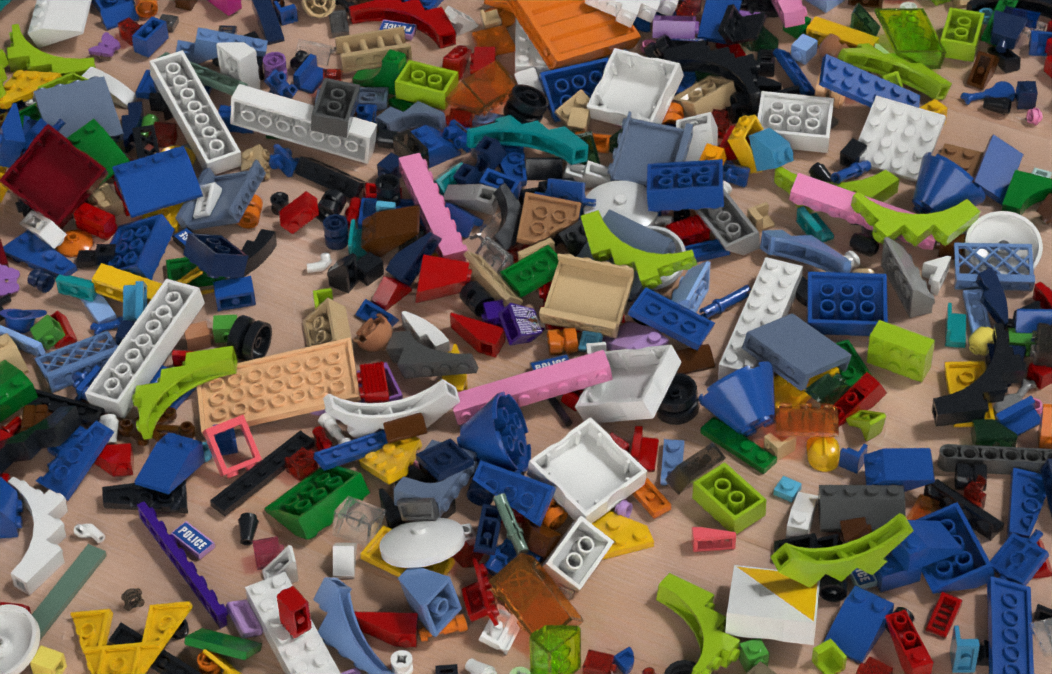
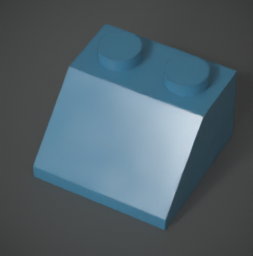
[749,128,794,172]

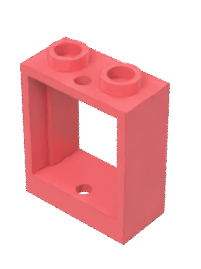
[203,414,262,478]

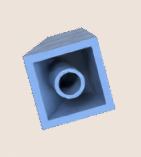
[398,567,462,637]

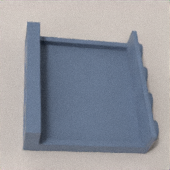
[32,76,124,143]
[608,111,693,188]
[175,159,266,230]
[577,209,676,302]
[742,313,851,391]

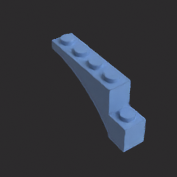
[176,27,268,64]
[760,230,851,273]
[313,577,395,674]

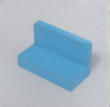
[123,281,147,321]
[950,626,980,673]

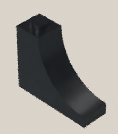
[489,183,523,257]

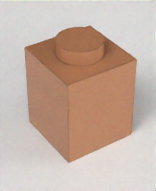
[184,321,214,351]

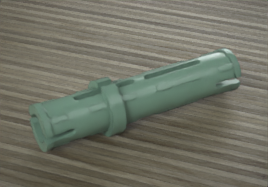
[493,493,529,556]

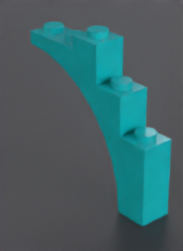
[466,115,588,165]

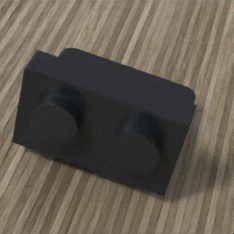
[718,4,767,45]
[552,219,588,257]

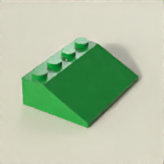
[67,118,130,185]
[0,360,38,422]
[264,466,370,540]

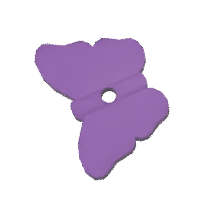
[88,32,121,57]
[0,264,20,297]

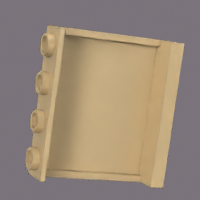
[539,253,635,338]

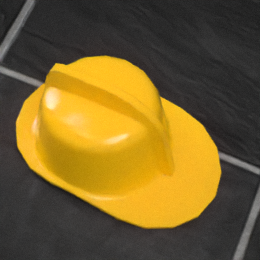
[806,434,840,472]

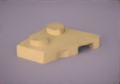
[554,89,590,126]

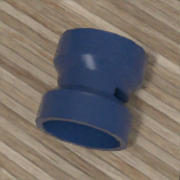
[27,268,55,293]

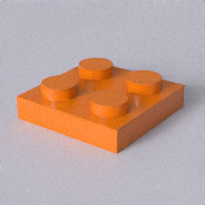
[472,25,515,56]

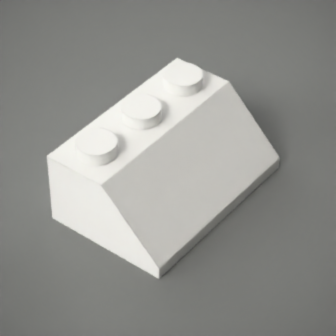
[216,42,261,90]
[539,516,614,591]

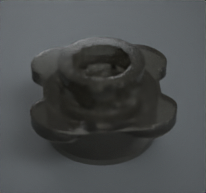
[121,588,145,611]

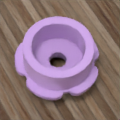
[615,499,633,518]

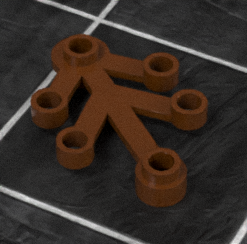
[118,407,196,446]

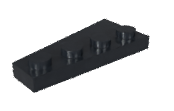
[102,479,188,513]

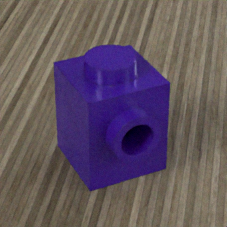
[481,300,504,328]

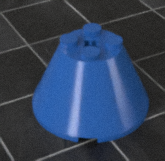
[912,152,986,214]
[698,361,775,437]
[457,392,531,472]

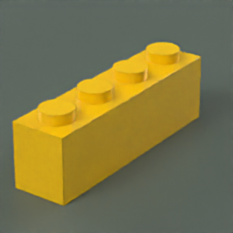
[806,16,879,48]
[92,263,162,305]

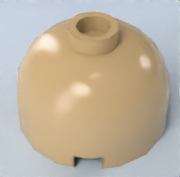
[301,0,336,18]

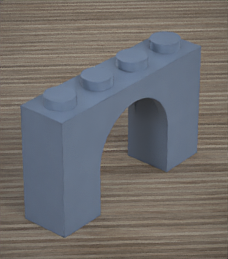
[393,440,479,518]

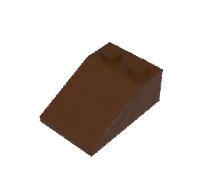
[361,205,420,257]

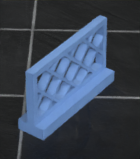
[954,243,1035,291]
[34,331,119,393]

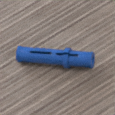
[831,160,871,184]
[699,285,751,319]

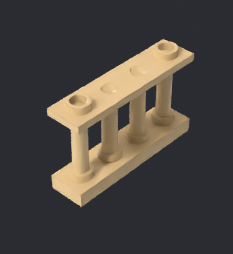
[335,26,413,73]

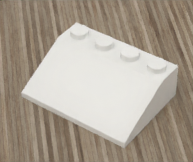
[27,0,92,49]
[758,91,834,153]

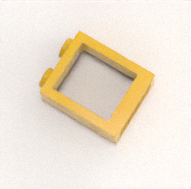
[727,115,764,174]

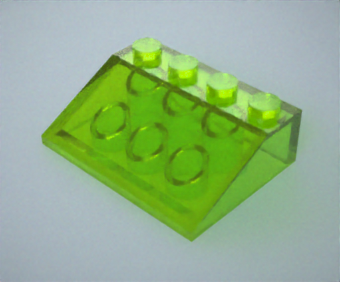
[874,8,946,69]

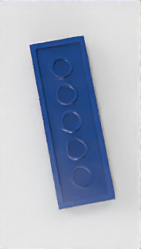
[819,54,920,108]
[987,576,1034,674]

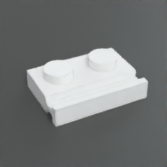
[479,604,525,655]

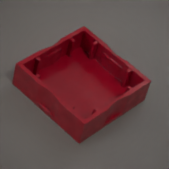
[0,123,108,230]

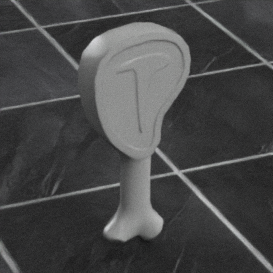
[993,378,1037,416]

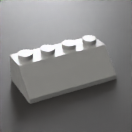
[695,189,760,255]
[881,237,935,318]

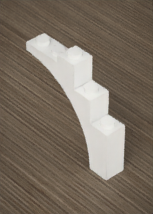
[584,0,679,28]
[323,379,460,438]
[8,476,68,596]

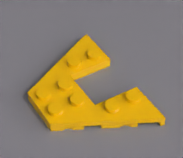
[70,601,193,674]

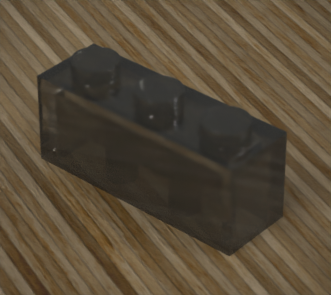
[665,442,726,495]

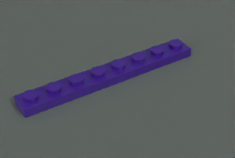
[137,501,228,629]

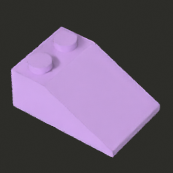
[602,321,669,351]

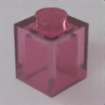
[252,536,284,570]

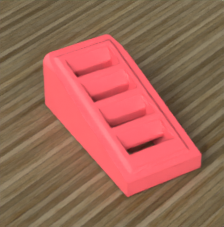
[691,527,736,552]

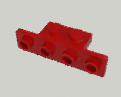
[461,557,500,626]

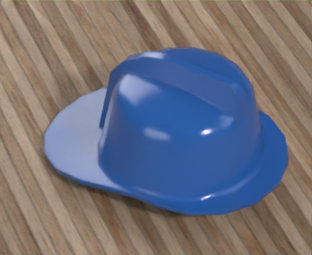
[0,309,47,334]

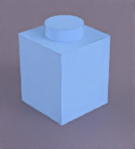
[791,34,818,65]

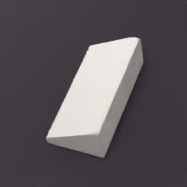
[514,67,544,94]

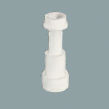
[318,413,351,445]

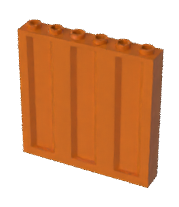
[505,0,641,70]

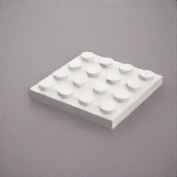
[858,96,946,182]

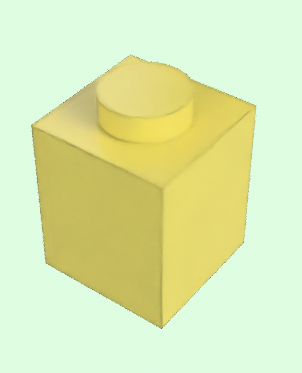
[30,646,67,674]

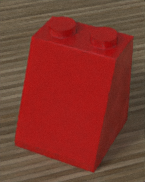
[415,254,472,303]

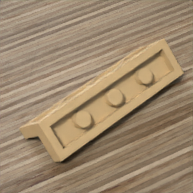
[464,251,524,307]

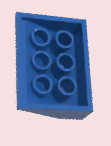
[538,58,609,123]
[112,146,203,218]
[647,159,724,212]
[98,214,175,280]
[807,272,888,336]
[917,502,995,594]

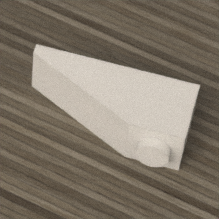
[19,210,67,249]
[786,492,818,539]

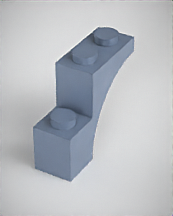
[376,101,447,133]

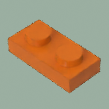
[632,478,671,519]

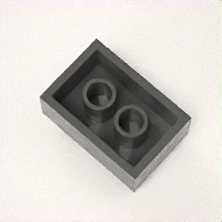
[311,78,360,138]

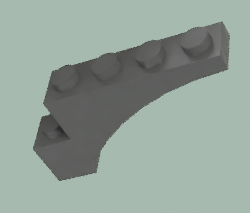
[386,331,479,379]

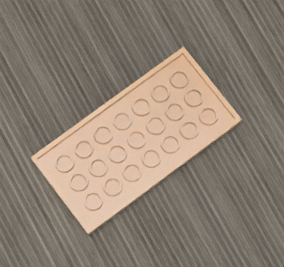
[197,337,361,437]

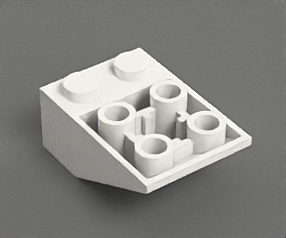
[676,112,718,161]

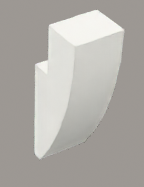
[82,67,138,109]
[562,161,611,188]
[401,311,450,353]

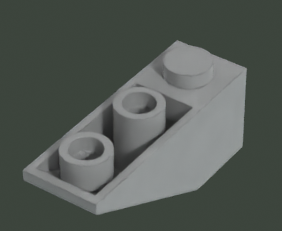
[443,184,499,216]

